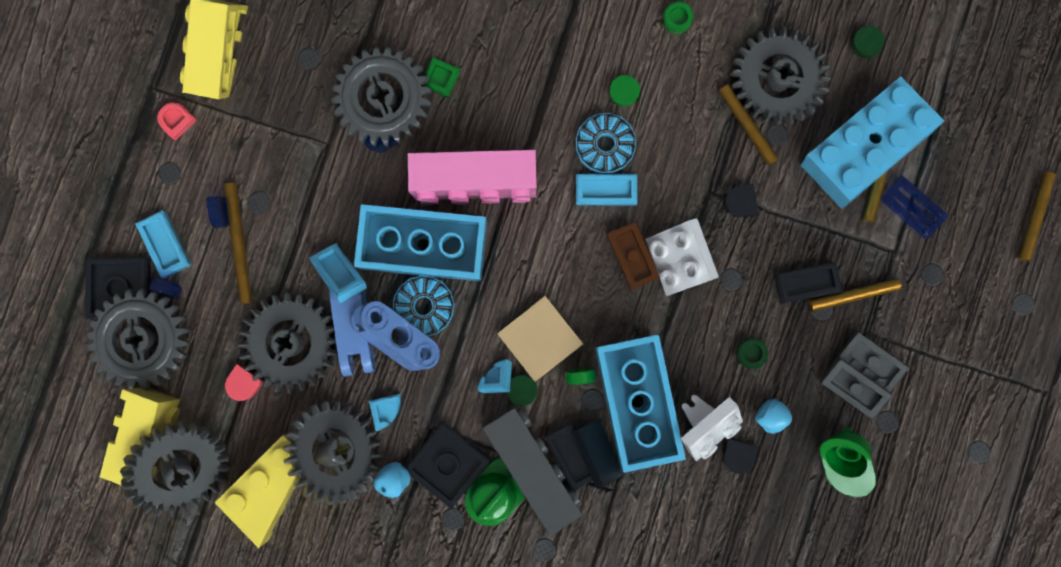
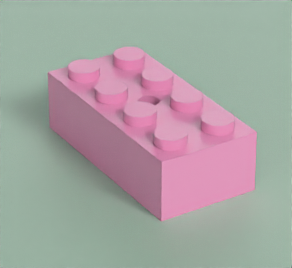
[408,150,537,205]

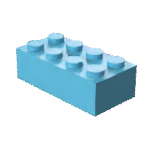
[801,76,944,209]
[354,204,487,282]
[594,334,686,473]

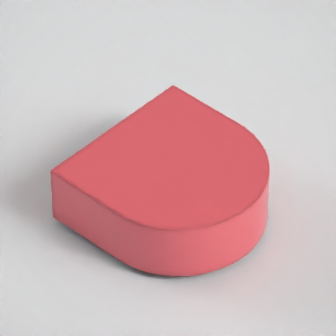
[157,102,197,141]
[225,364,264,401]

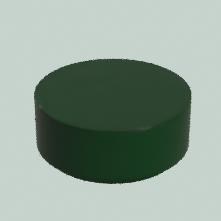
[851,26,884,58]
[735,338,768,369]
[507,375,537,406]

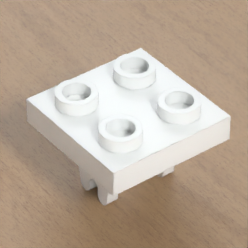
[645,218,719,296]
[681,395,743,461]

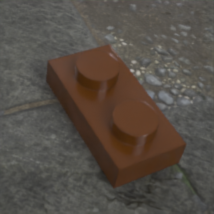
[607,222,660,290]

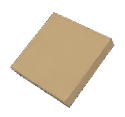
[497,296,583,382]

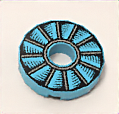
[575,113,636,174]
[393,276,455,336]

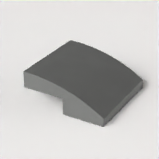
[821,330,909,419]

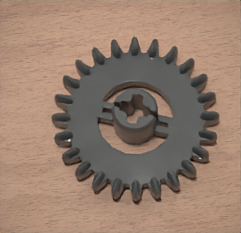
[730,26,831,126]
[331,46,432,147]
[86,288,191,390]
[237,292,338,394]
[283,401,382,505]
[120,421,229,517]

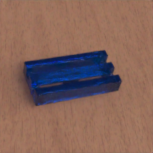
[880,175,949,239]

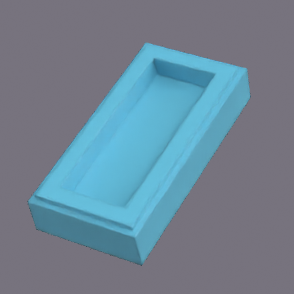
[576,174,637,206]
[135,210,192,279]
[309,243,367,303]

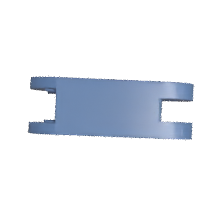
[329,289,376,377]
[350,301,440,371]

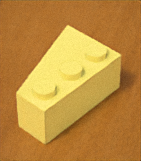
[180,0,248,99]
[100,387,181,485]
[215,434,313,548]

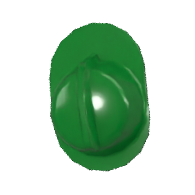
[820,427,876,497]
[465,458,525,526]

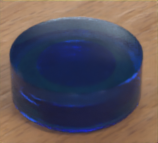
[148,278,182,299]

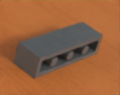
[482,408,582,536]

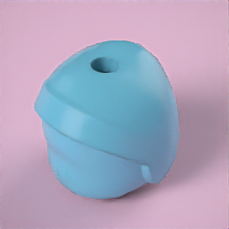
[755,398,792,434]
[374,462,411,498]

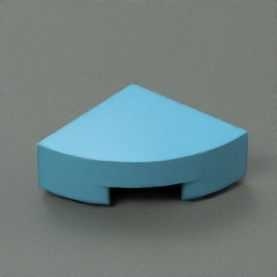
[477,359,512,393]
[369,394,401,431]

